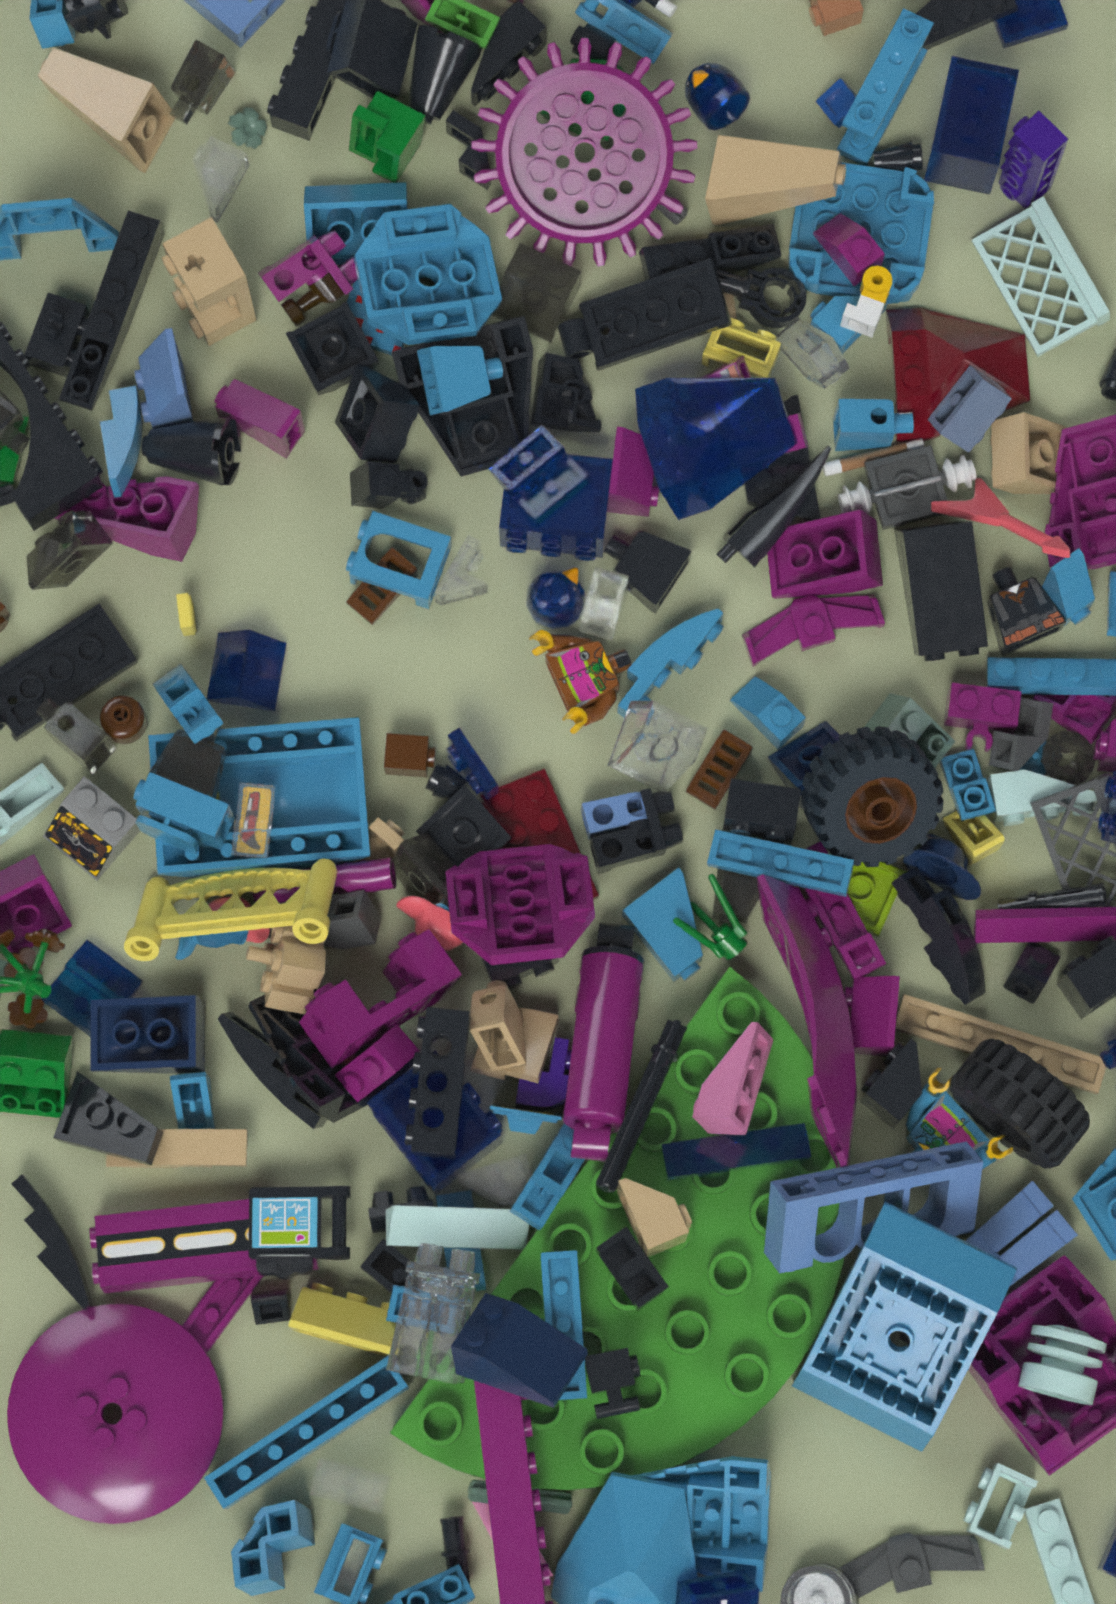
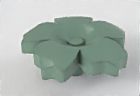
[228,107,267,149]

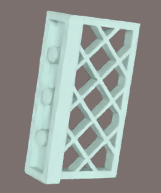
[972,197,1110,357]

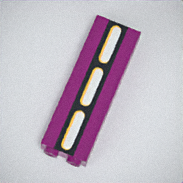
[89,1199,319,1294]

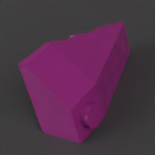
[54,476,199,562]

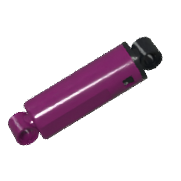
[563,922,645,1162]

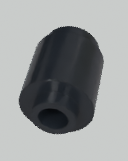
[570,23,617,60]

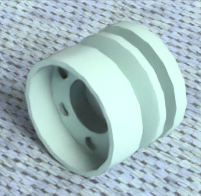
[1018,1325,1107,1405]

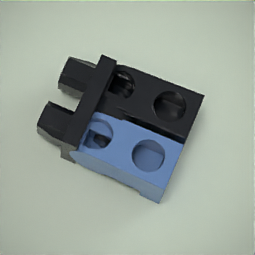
[580,788,683,874]

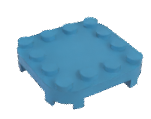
[788,163,934,304]

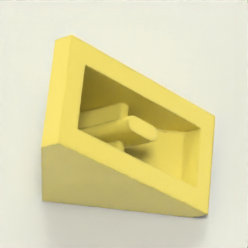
[942,811,1005,866]

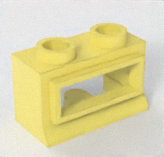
[702,318,781,388]

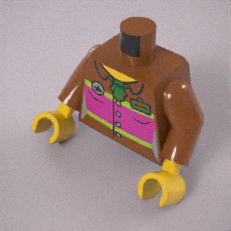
[529,630,632,734]

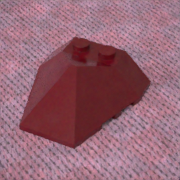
[886,308,1030,442]

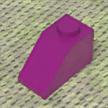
[813,213,885,287]

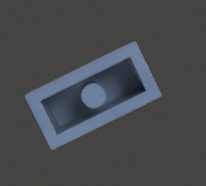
[928,365,1012,453]

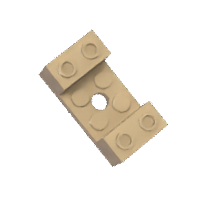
[161,217,256,346]

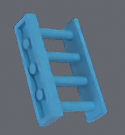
[837,8,934,166]

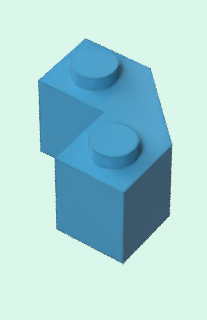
[231,1500,315,1596]

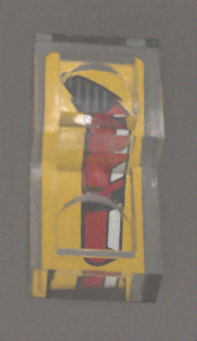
[231,782,276,858]

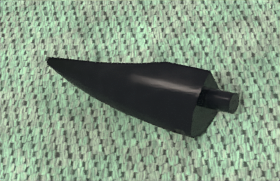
[716,445,831,568]

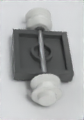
[838,445,976,530]

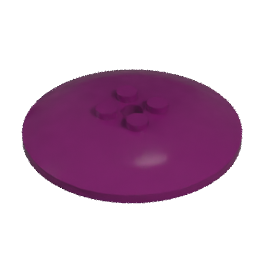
[7,1304,224,1524]

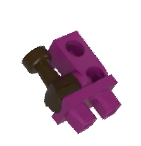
[258,230,357,327]

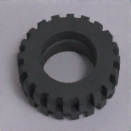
[950,1038,1090,1169]

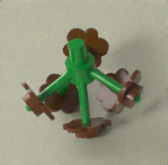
[0,929,65,1028]

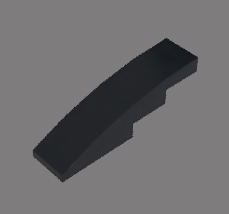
[218,1012,328,1129]
[11,1174,94,1311]

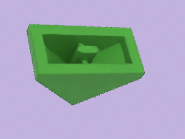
[425,0,501,49]

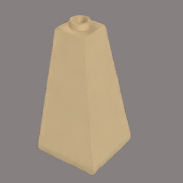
[38,48,176,173]
[705,135,846,225]

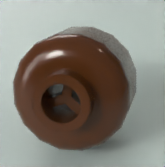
[100,695,147,744]

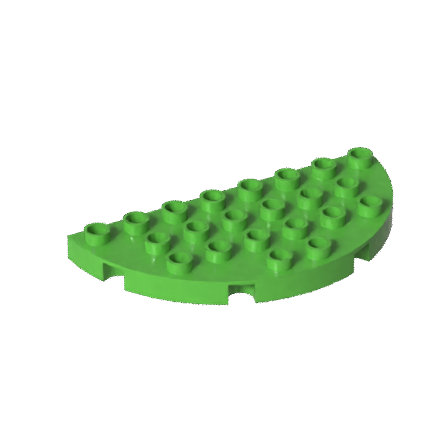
[390,967,844,1491]

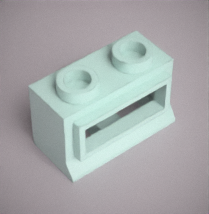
[963,1463,1038,1549]

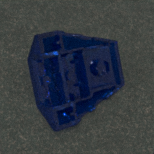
[635,377,797,520]

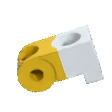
[840,266,893,338]

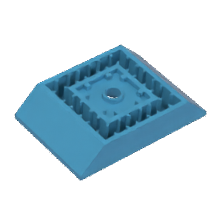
[792,1202,1017,1452]

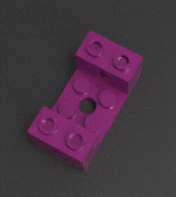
[299,929,462,1068]

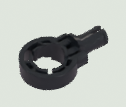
[716,268,807,328]

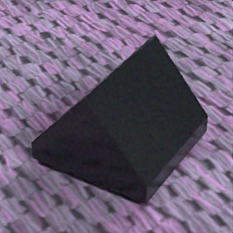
[250,1288,291,1325]

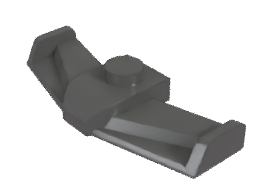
[839,1532,985,1598]

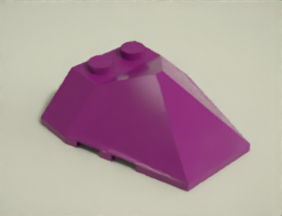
[1045,415,1116,569]

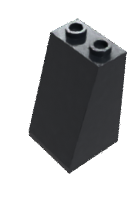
[894,521,988,661]

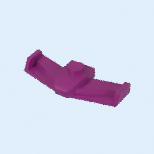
[742,595,885,667]

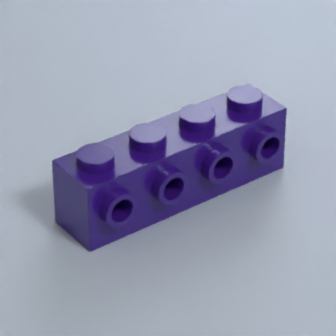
[999,111,1068,210]

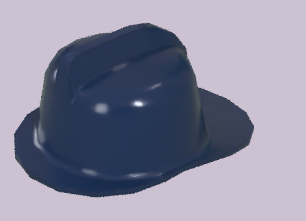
[903,834,982,900]

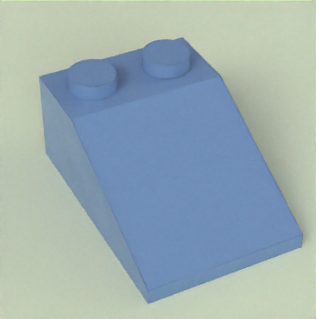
[134,328,194,429]

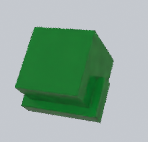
[348,91,426,183]

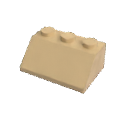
[617,1178,692,1257]

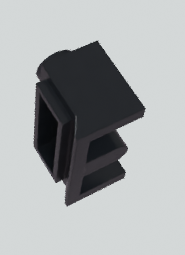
[596,1227,669,1311]

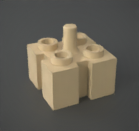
[246,926,326,1014]

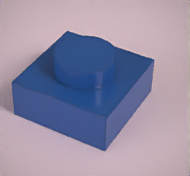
[816,78,857,128]

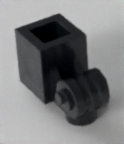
[350,461,428,509]

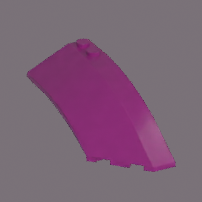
[757,874,857,1168]

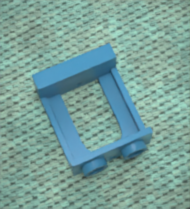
[346,511,452,609]

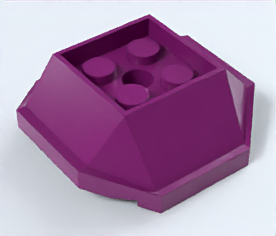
[446,844,595,965]

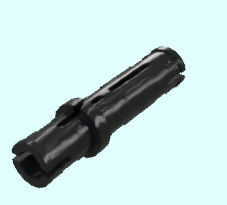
[998,883,1107,909]

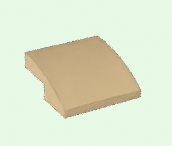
[471,1008,559,1083]

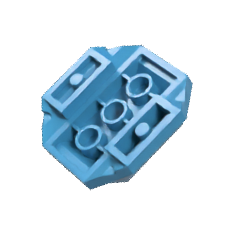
[354,204,502,345]

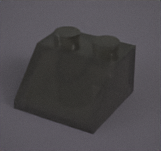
[492,243,582,343]
[27,510,113,590]

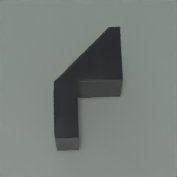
[446,110,491,190]

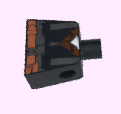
[987,567,1066,656]

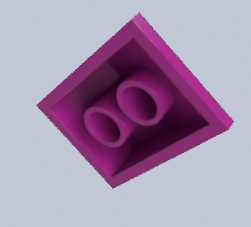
[767,509,883,599]

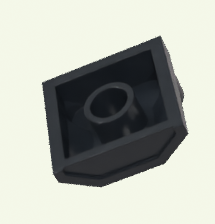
[286,302,379,395]

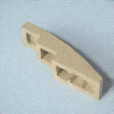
[106,1129,248,1168]

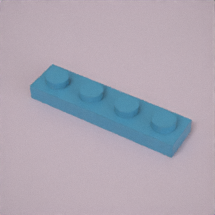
[987,657,1116,696]
[707,829,854,897]
[540,1250,587,1400]

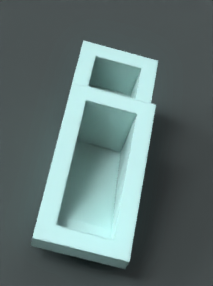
[0,763,64,845]

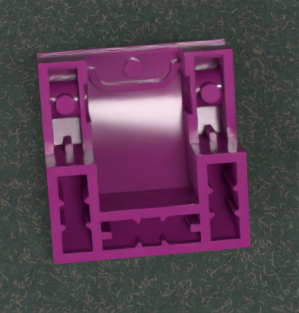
[968,1255,1116,1476]

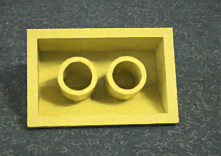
[288,1283,407,1360]

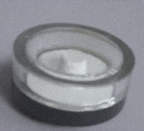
[780,1564,859,1604]

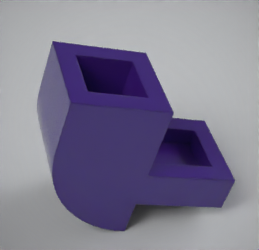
[515,1037,572,1111]

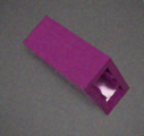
[215,379,305,459]

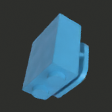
[133,772,235,854]

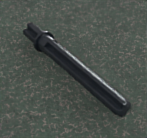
[596,1019,687,1193]

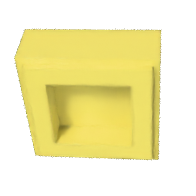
[176,593,197,636]

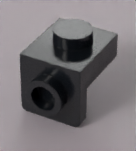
[1003,942,1061,1004]

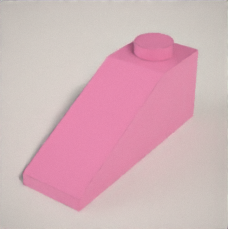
[692,1022,773,1135]

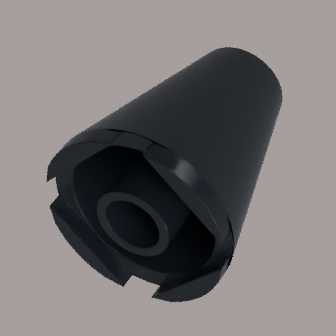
[408,25,482,125]
[141,416,241,486]

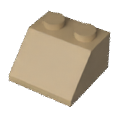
[991,412,1067,494]

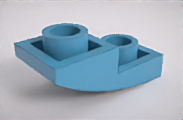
[940,749,996,821]

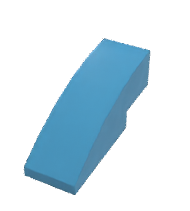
[100,386,143,498]

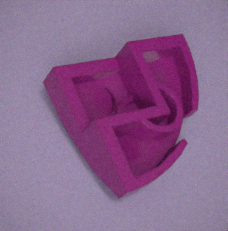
[1033,695,1116,745]

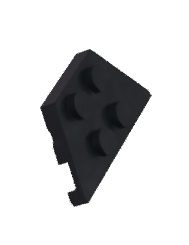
[740,395,821,521]

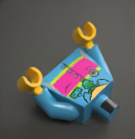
[906,1068,1013,1170]

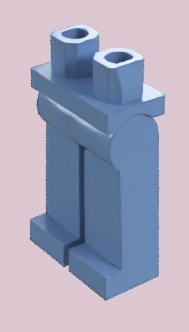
[965,1181,1078,1287]

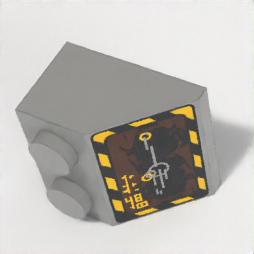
[43,776,140,881]

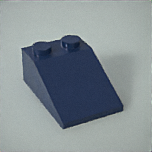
[90,995,205,1074]
[451,1293,588,1408]

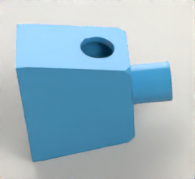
[417,346,503,415]
[833,399,914,451]

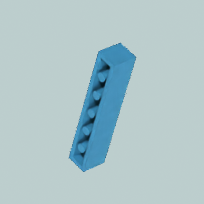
[204,1356,409,1510]

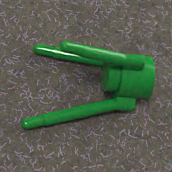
[673,874,748,960]

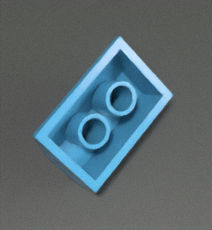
[304,182,408,265]

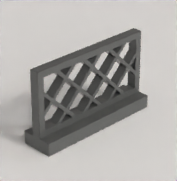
[1030,772,1116,907]

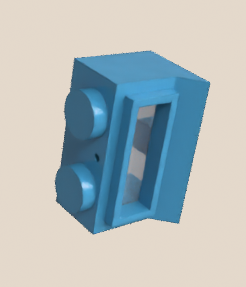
[314,1523,387,1604]

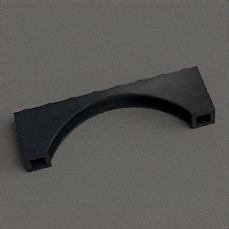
[0,322,104,531]

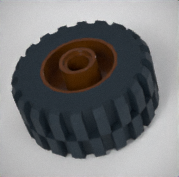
[801,726,944,867]

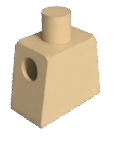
[470,980,526,1072]

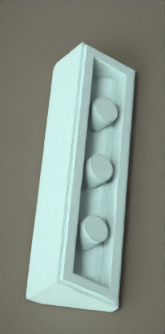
[386,1205,529,1250]

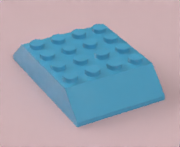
[148,717,370,878]

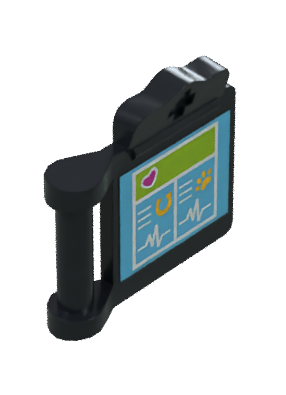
[248,1186,351,1280]

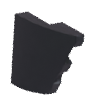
[531,352,602,433]

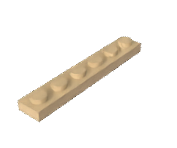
[895,994,1109,1095]

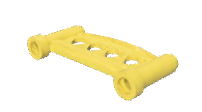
[124,858,337,961]

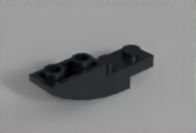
[639,224,782,280]
[891,867,986,1005]

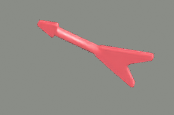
[931,478,1070,558]

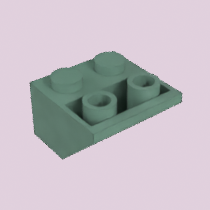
[864,693,955,768]

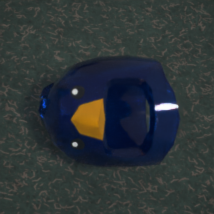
[685,63,750,131]
[526,567,587,630]

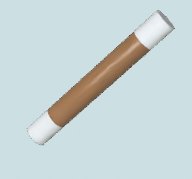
[823,438,925,477]

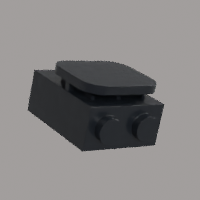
[326,0,418,99]

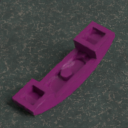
[804,841,886,980]

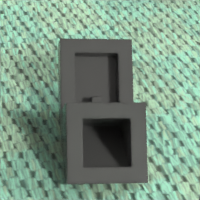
[989,697,1053,771]

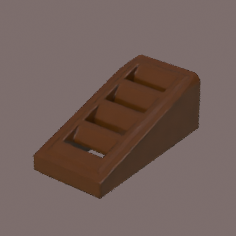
[346,547,418,626]
[686,729,753,810]

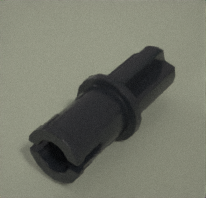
[440,1516,470,1585]

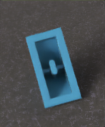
[170,1072,215,1129]

